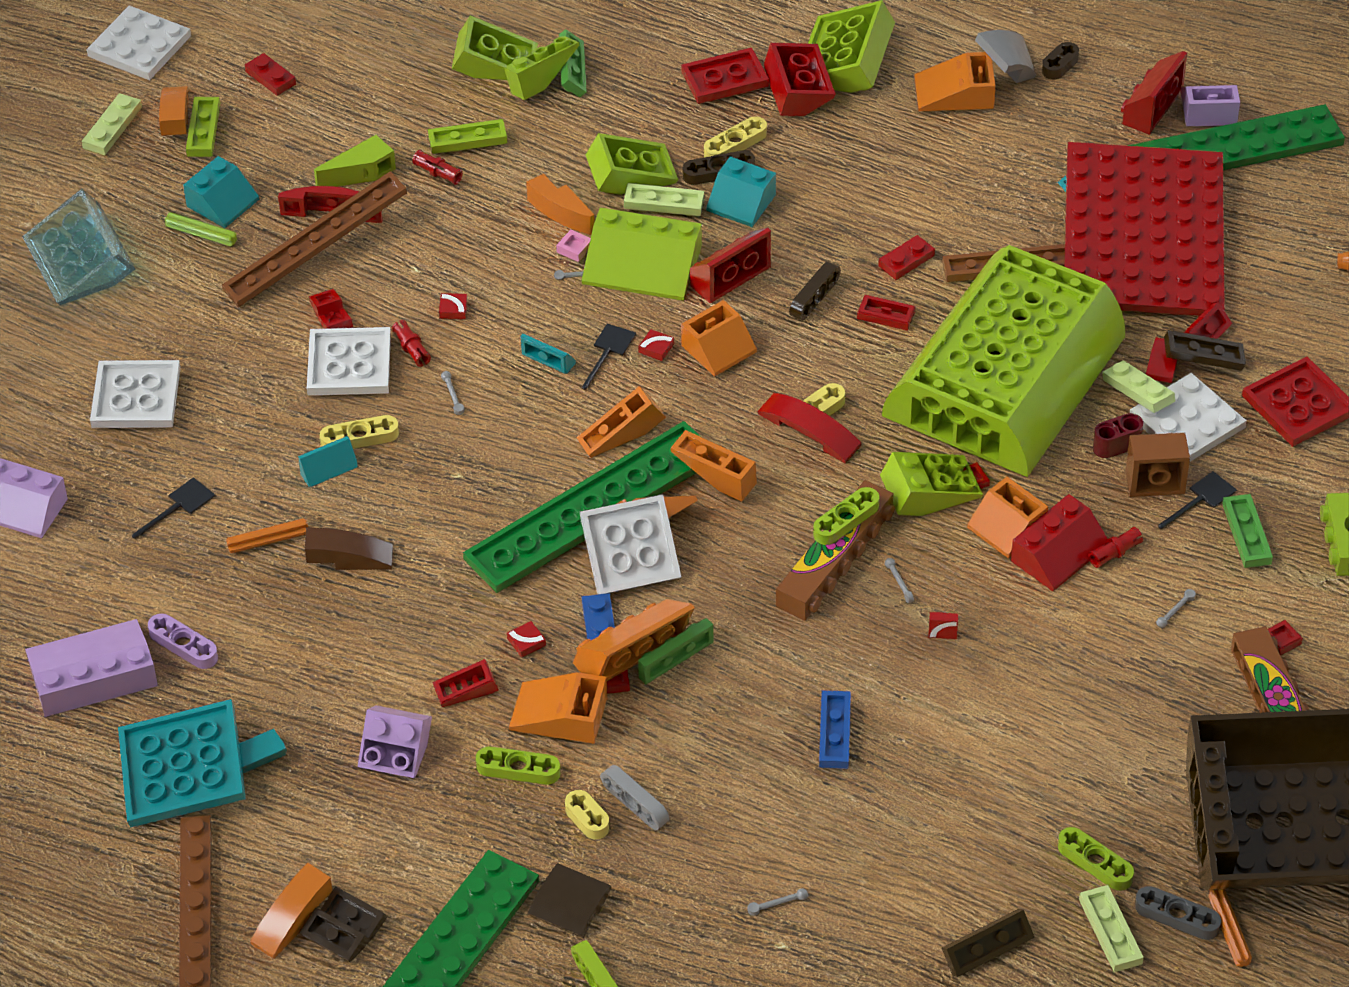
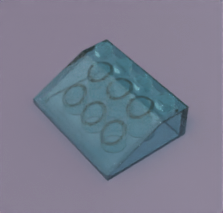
[22,189,135,306]

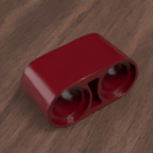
[1093,413,1144,458]

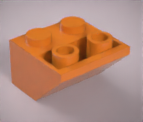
[681,300,757,377]
[967,476,1049,558]

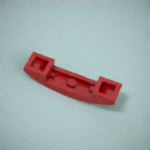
[278,186,383,223]
[757,393,862,464]

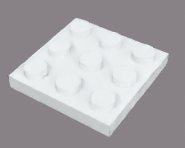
[87,6,191,81]
[307,327,391,396]
[90,360,180,428]
[1130,373,1247,462]
[580,495,681,595]

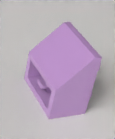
[1180,85,1240,126]
[358,705,432,778]

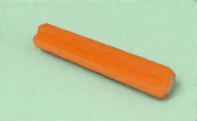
[226,518,308,553]
[1208,889,1252,967]

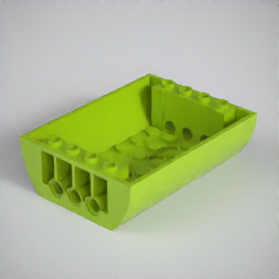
[882,245,1125,477]

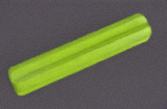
[165,212,237,247]

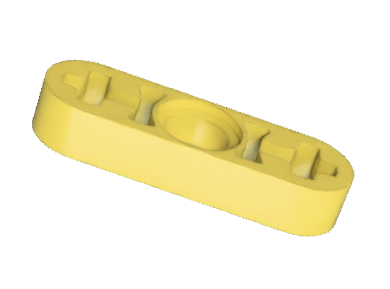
[704,117,767,157]
[320,415,399,449]

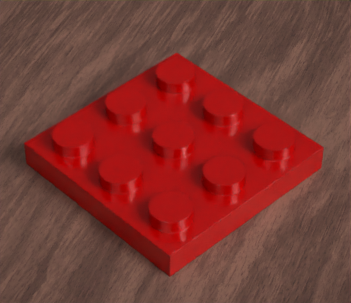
[1242,356,1349,447]

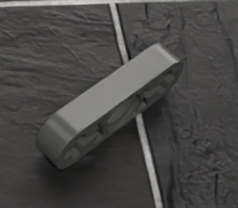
[1135,886,1221,940]

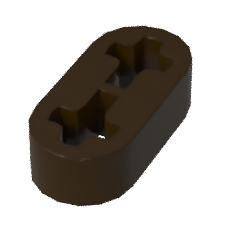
[1042,42,1079,80]

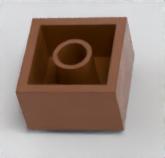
[1125,433,1190,497]

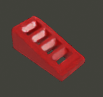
[432,659,499,707]

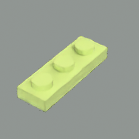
[82,93,142,155]
[624,183,705,216]
[1102,360,1176,413]
[1079,885,1144,972]

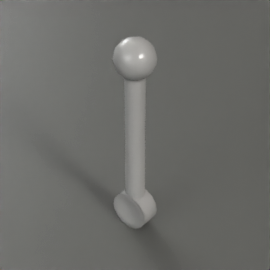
[554,270,583,280]
[441,371,464,415]
[884,558,914,603]
[1156,589,1196,628]
[747,888,808,916]

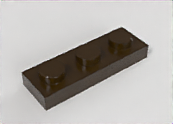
[1164,330,1246,371]
[942,909,1035,977]

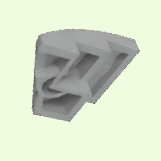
[975,30,1036,83]

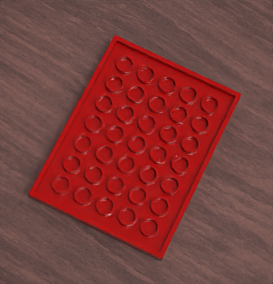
[1064,142,1225,316]

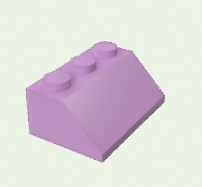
[0,458,68,538]

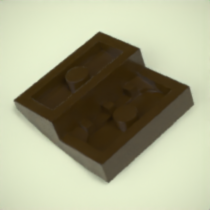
[528,863,612,939]
[299,886,387,962]

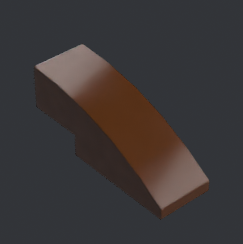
[305,527,393,570]

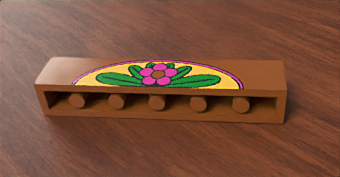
[776,480,895,621]
[1231,626,1309,713]

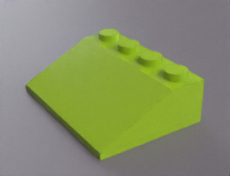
[808,0,895,93]
[581,208,702,301]

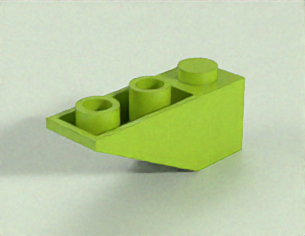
[504,36,580,100]
[314,135,396,187]

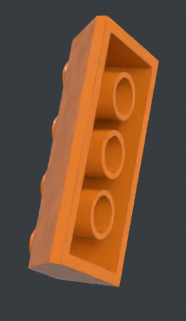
[573,599,695,681]

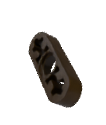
[682,150,755,185]
[789,261,841,321]

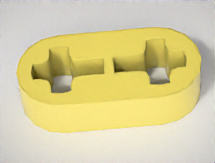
[803,383,845,416]
[565,790,609,840]

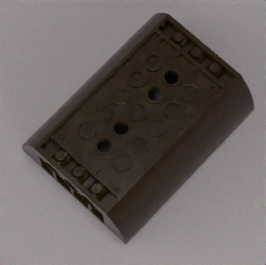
[1186,709,1349,890]

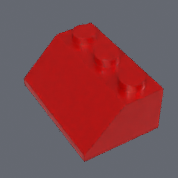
[763,42,835,116]
[1121,51,1188,135]
[690,228,771,304]
[1011,494,1108,591]

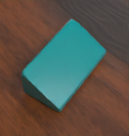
[521,333,576,374]
[298,436,358,487]
[239,729,287,774]

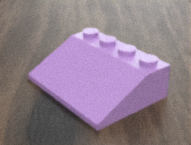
[25,619,158,717]

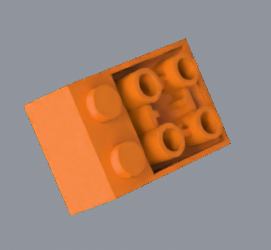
[914,52,996,111]
[509,672,607,744]

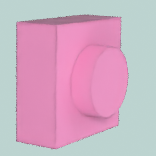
[556,229,591,262]

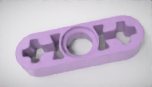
[148,614,218,669]

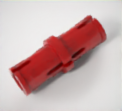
[412,150,463,185]
[392,320,431,367]
[1088,527,1143,568]

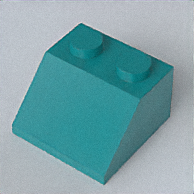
[183,156,259,229]
[706,157,776,227]

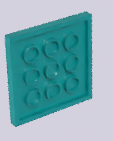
[118,699,246,828]

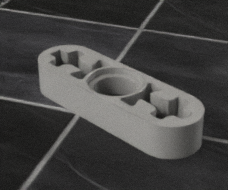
[600,765,670,830]

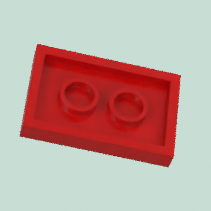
[681,47,769,104]

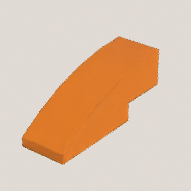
[159,86,188,136]
[526,174,595,235]
[250,862,333,959]

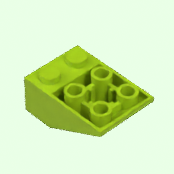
[880,452,983,516]

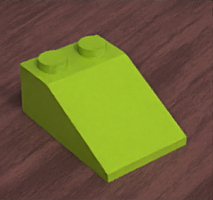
[452,15,538,80]
[586,133,678,194]

